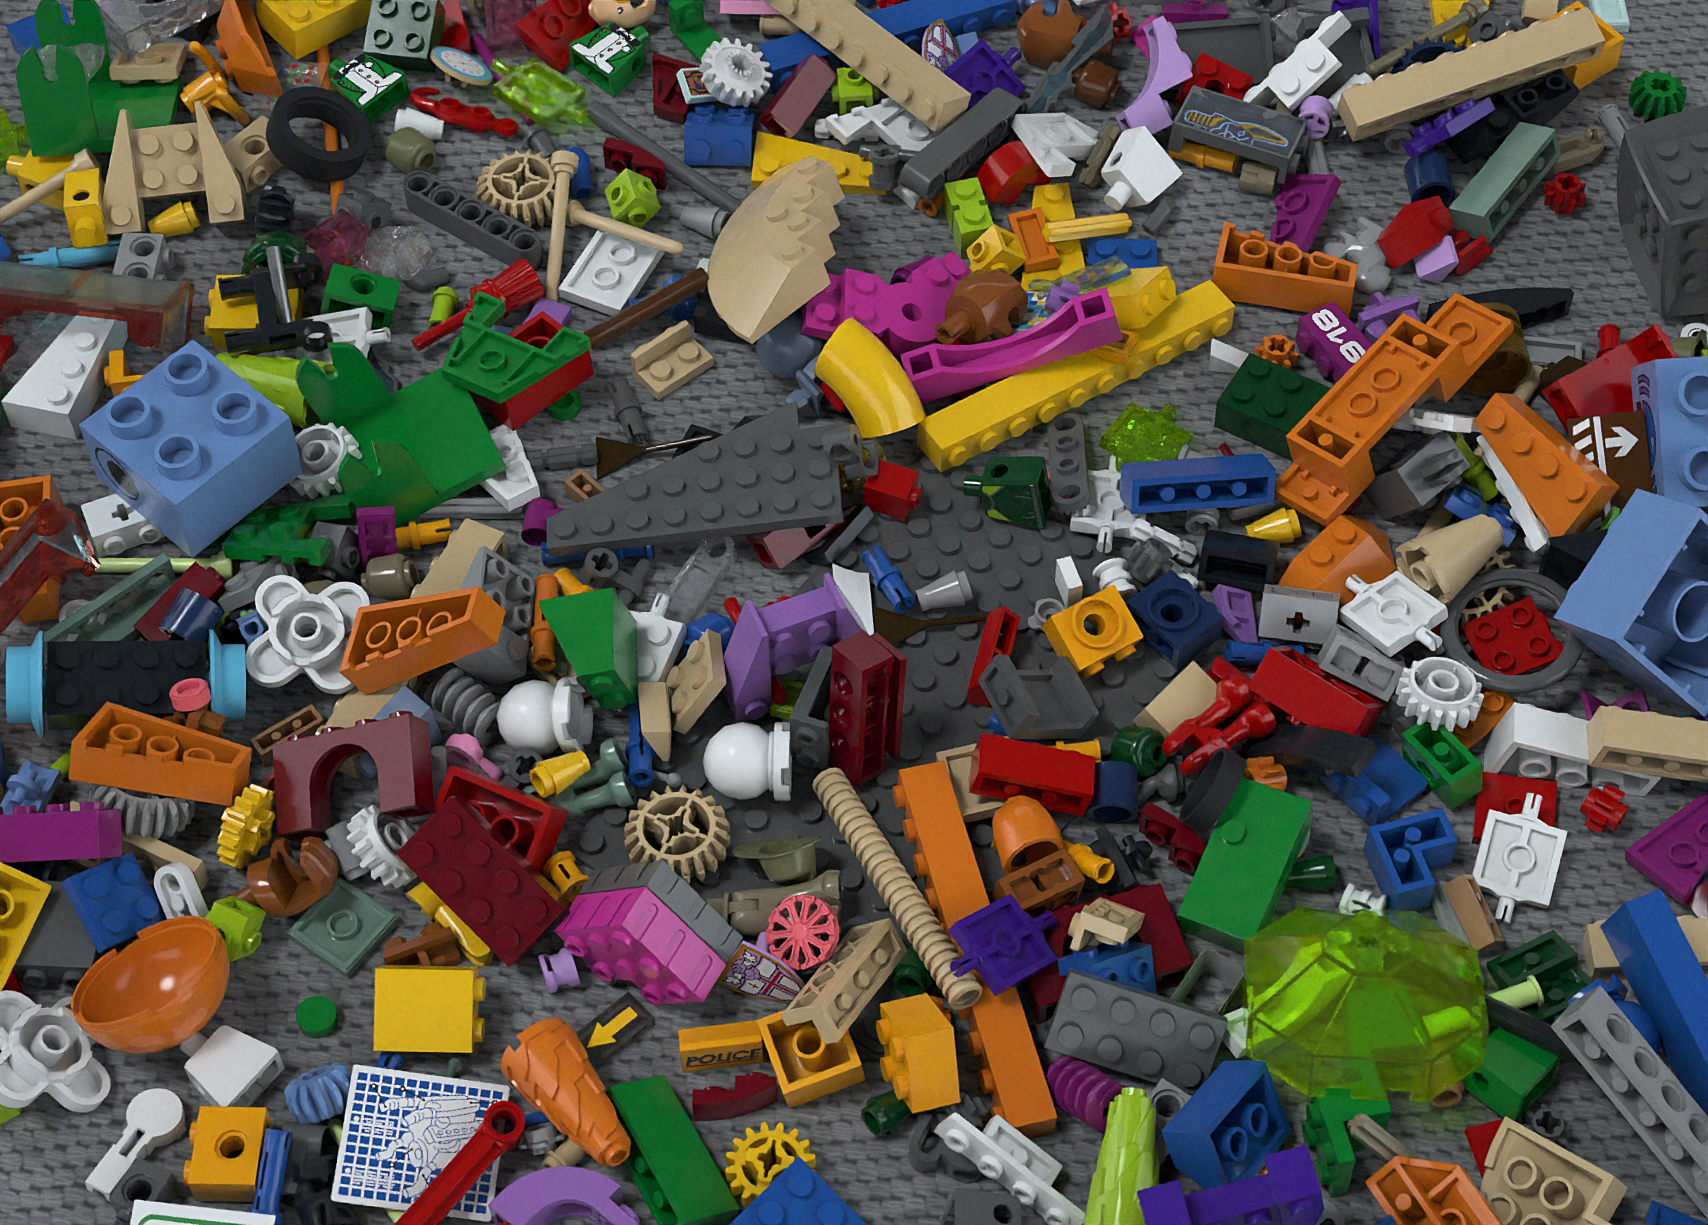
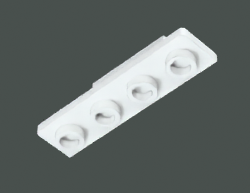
[1243,11,1351,111]
[934,1113,1085,1225]

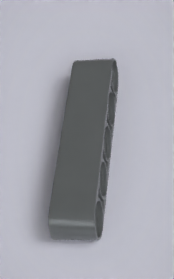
[899,87,1029,200]
[402,171,543,271]

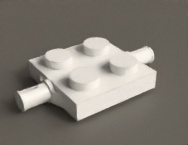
[276,307,391,371]
[1070,454,1146,553]
[1339,571,1448,657]
[611,593,687,713]
[1472,793,1568,925]

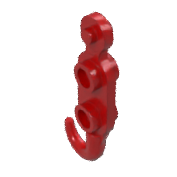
[410,87,519,137]

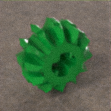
[1628,68,1687,122]

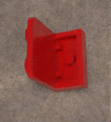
[1463,596,1564,676]

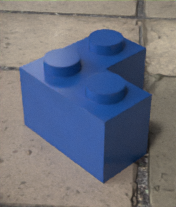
[1363,808,1458,917]

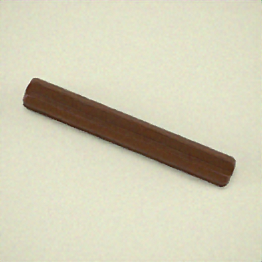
[584,267,709,350]

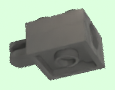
[1364,430,1471,520]

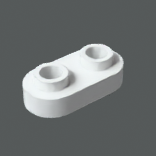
[154,862,209,920]

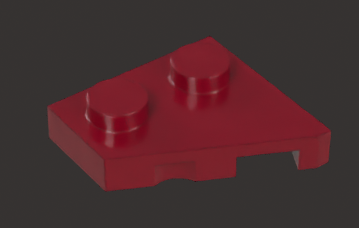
[652,52,699,124]

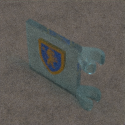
[1028,255,1131,315]

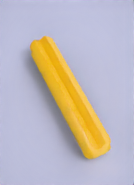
[1042,213,1132,243]

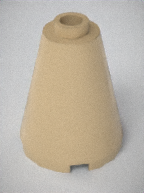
[1396,514,1503,606]

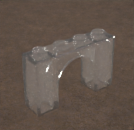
[94,0,224,59]

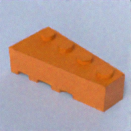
[1212,221,1358,318]

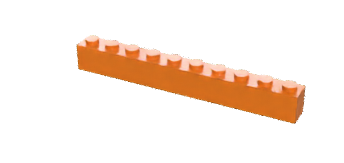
[892,761,1058,1139]

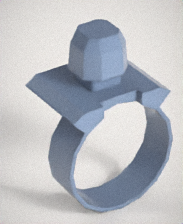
[785,355,827,418]

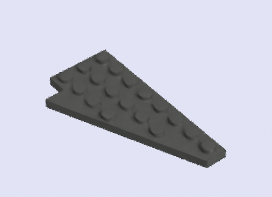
[547,402,843,557]

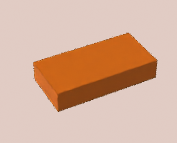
[1008,207,1059,274]

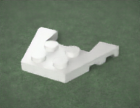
[825,97,947,210]
[1011,113,1116,177]
[1392,408,1480,438]

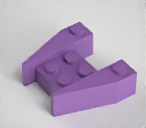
[722,572,868,723]

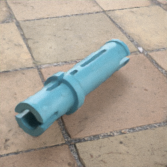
[18,238,121,277]

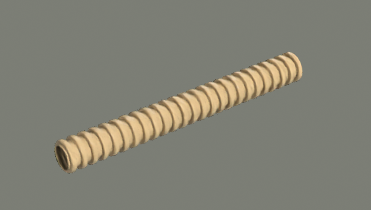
[812,767,982,1010]

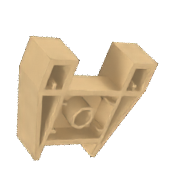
[102,101,249,238]

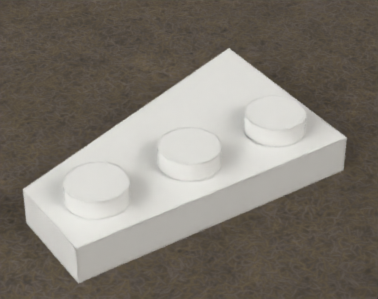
[479,424,540,511]

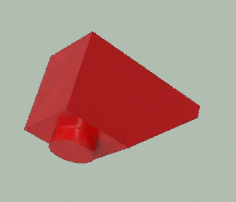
[1377,195,1454,269]

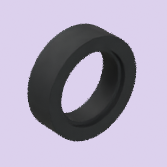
[265,86,372,182]

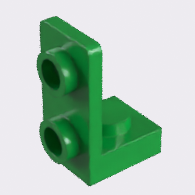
[668,0,722,64]

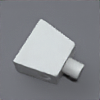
[1101,126,1183,211]
[180,1025,285,1107]

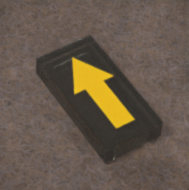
[576,991,655,1071]

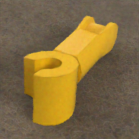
[405,881,493,967]

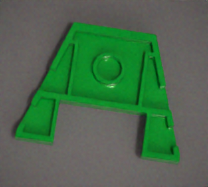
[441,291,592,404]
[222,493,357,566]

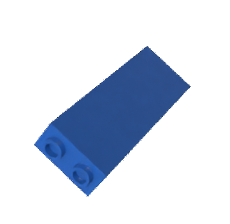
[1600,889,1708,1116]

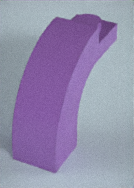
[488,1166,640,1225]

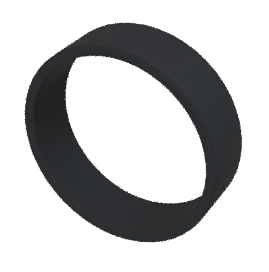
[1179,747,1246,834]

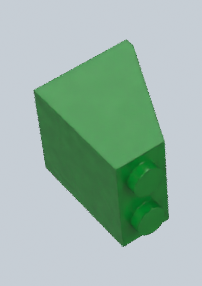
[539,588,639,709]

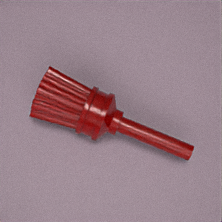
[411,258,545,352]

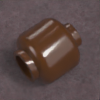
[1072,59,1122,109]

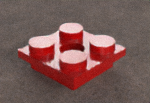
[1174,52,1255,106]

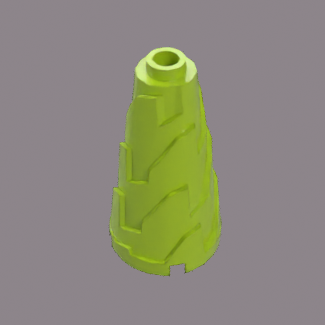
[215,352,336,429]
[1084,1088,1160,1225]

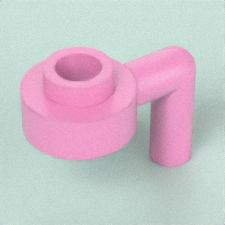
[444,733,503,781]

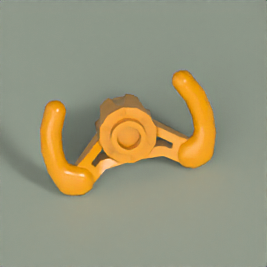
[180,41,250,125]

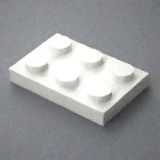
[558,217,665,316]

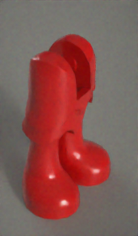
[1162,674,1276,775]

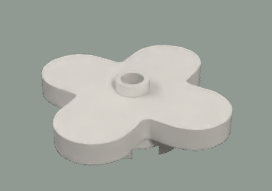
[245,575,370,694]
[0,990,110,1113]

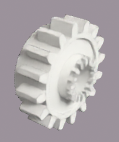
[699,38,772,107]
[289,422,362,499]
[1395,657,1484,731]
[346,805,417,889]

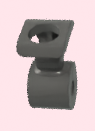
[822,424,878,481]
[909,1115,984,1184]

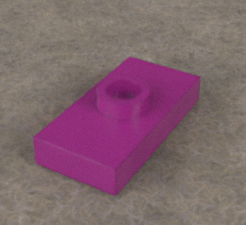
[1161,0,1228,24]
[357,506,398,573]

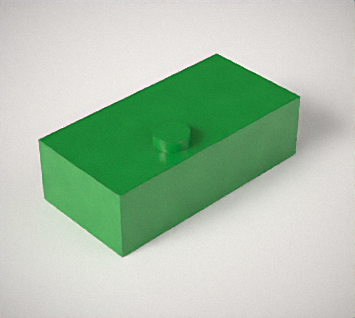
[1177,777,1314,959]

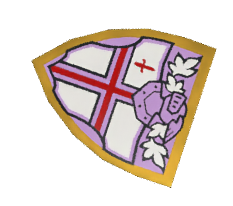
[922,19,960,73]
[716,932,806,1004]

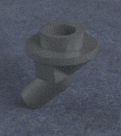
[1137,763,1183,806]

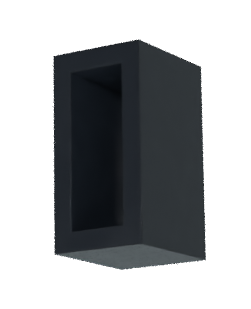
[1197,529,1280,592]

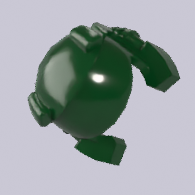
[241,230,310,294]

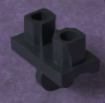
[1088,825,1153,896]

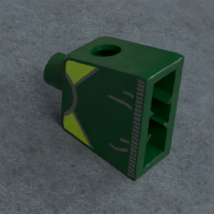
[963,456,1053,529]

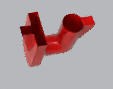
[1448,228,1493,276]

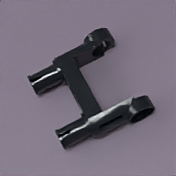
[218,252,333,354]

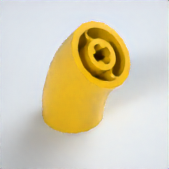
[814,317,926,438]

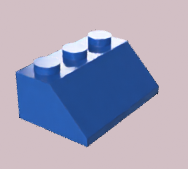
[1161,1060,1292,1190]

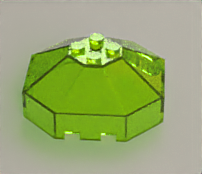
[1241,907,1489,1102]

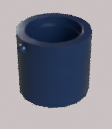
[1404,151,1455,207]
[158,588,225,645]
[1087,761,1138,824]

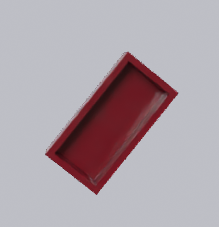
[396,795,571,967]

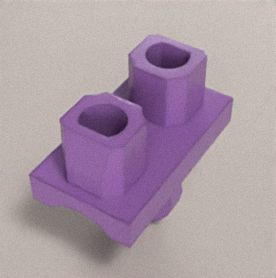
[1358,292,1421,345]

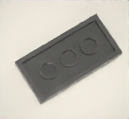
[1044,967,1228,1095]

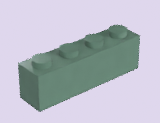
[1449,122,1561,242]

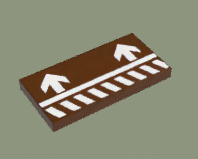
[1567,410,1653,532]

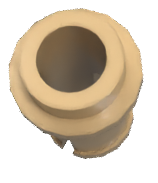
[542,1137,587,1169]

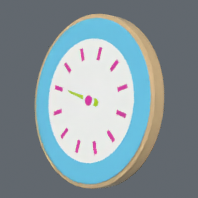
[430,46,493,88]

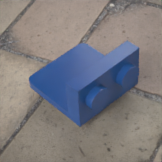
[684,104,756,166]
[1319,736,1427,827]
[1058,940,1157,995]

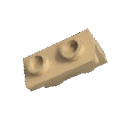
[631,320,714,401]
[1068,897,1145,951]

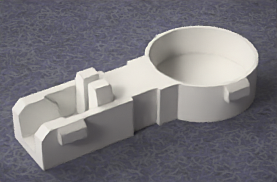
[85,1088,186,1201]

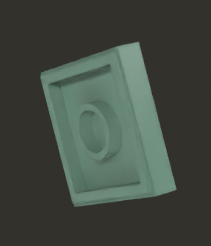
[286,876,400,979]

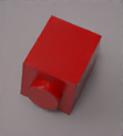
[864,459,923,521]

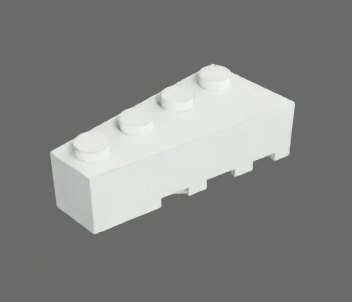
[1,301,130,440]
[1484,702,1661,796]

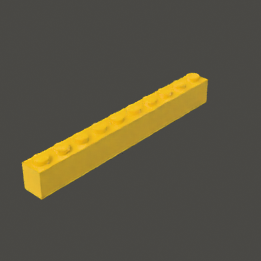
[917,280,1235,473]

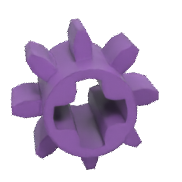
[1043,280,1082,316]

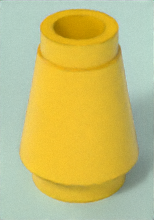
[147,200,202,238]
[1245,507,1302,544]
[529,750,590,798]

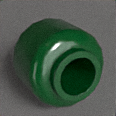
[1110,725,1167,778]

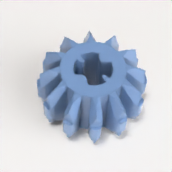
[284,1062,352,1124]

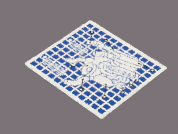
[331,1065,510,1222]

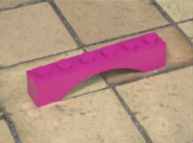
[900,287,1123,404]

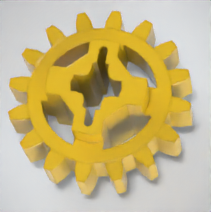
[217,783,276,870]
[725,1122,816,1207]

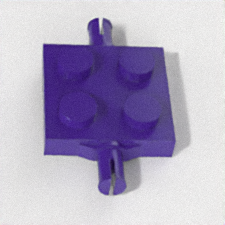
[943,39,1026,112]
[1402,98,1495,158]
[948,894,1058,997]

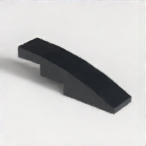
[1425,287,1574,330]
[1238,724,1378,779]

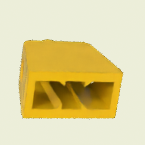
[6,149,75,211]
[63,168,110,248]

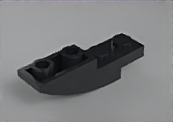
[1445,68,1580,164]

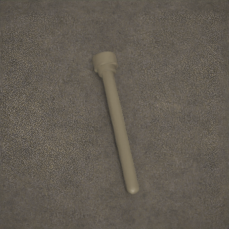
[1366,0,1489,76]

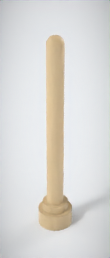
[0,148,102,225]
[544,150,579,302]
[565,198,684,255]

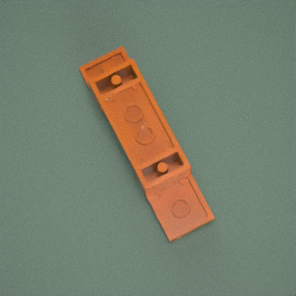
[1274,292,1514,527]

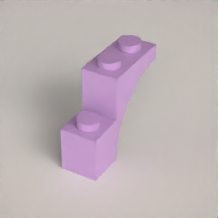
[1115,15,1193,135]

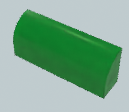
[606,1075,740,1225]

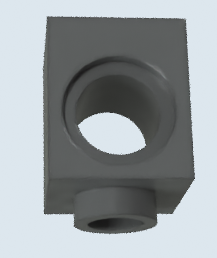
[109,1157,180,1225]

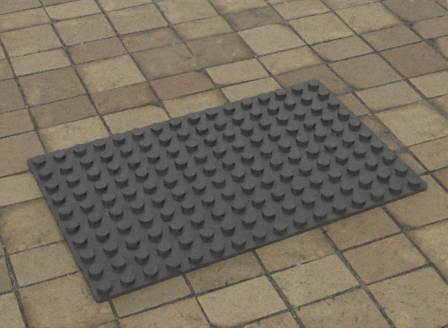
[567,451,1224,1055]

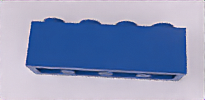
[1120,453,1276,514]

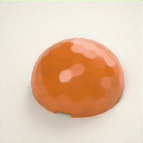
[71,916,230,1054]

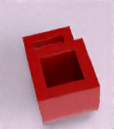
[975,141,1053,205]

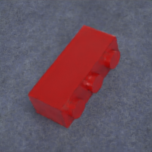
[969,733,1095,816]

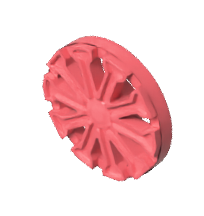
[765,894,839,971]

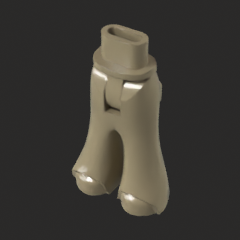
[707,870,843,944]

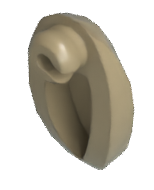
[1543,127,1605,178]

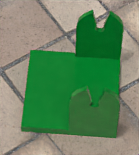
[16,0,183,157]
[295,342,507,528]

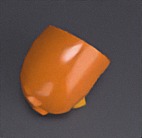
[991,795,1063,876]

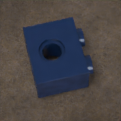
[1127,569,1223,670]

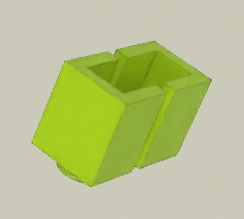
[944,177,993,260]

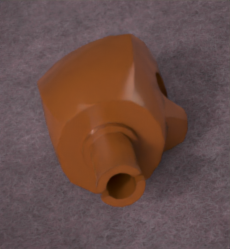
[1017,0,1115,69]
[934,269,1028,345]
[224,836,339,918]

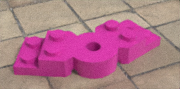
[801,251,972,356]

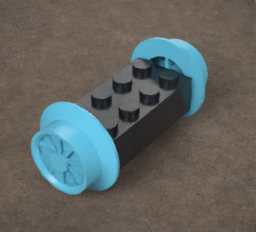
[6,629,246,739]

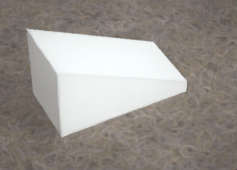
[1208,338,1248,373]

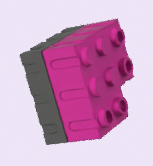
[554,860,743,1006]

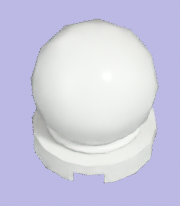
[496,677,593,756]
[703,722,792,801]

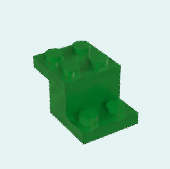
[1301,1037,1392,1198]

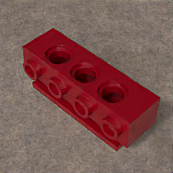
[829,630,907,787]

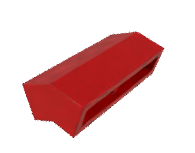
[967,605,1021,708]

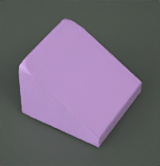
[1413,235,1459,283]

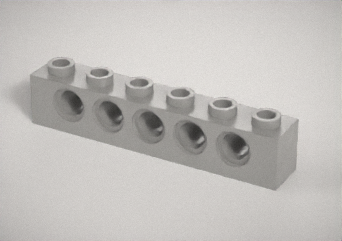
[1551,985,1708,1219]

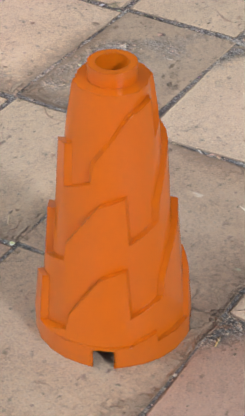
[500,1018,631,1167]

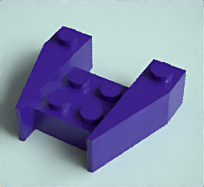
[1136,1144,1325,1225]

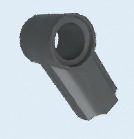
[280,1121,330,1207]

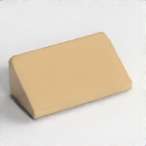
[638,682,671,761]

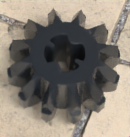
[254,185,296,236]

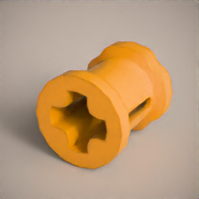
[542,851,589,903]

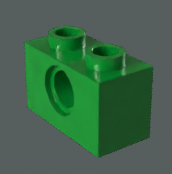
[320,263,401,330]
[1401,721,1483,810]

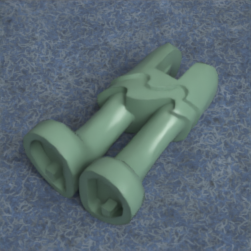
[522,737,637,821]

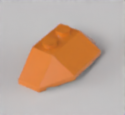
[215,0,283,99]
[1277,514,1396,625]
[1365,1155,1503,1225]

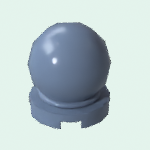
[756,306,826,379]

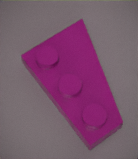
[1270,174,1341,253]
[1625,790,1708,906]

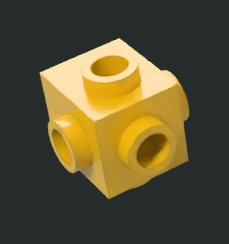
[966,224,1027,275]

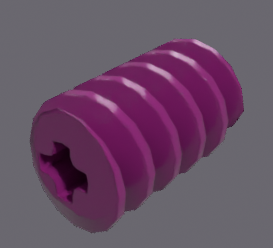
[1045,1055,1128,1133]

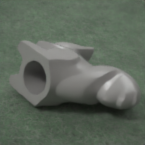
[1324,216,1391,295]

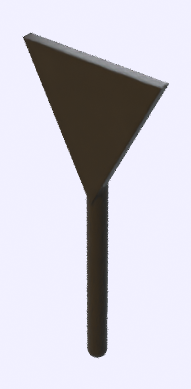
[596,434,715,480]
[872,606,988,646]

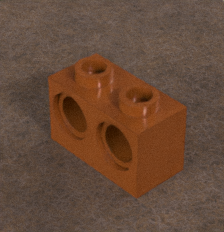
[990,848,1086,916]

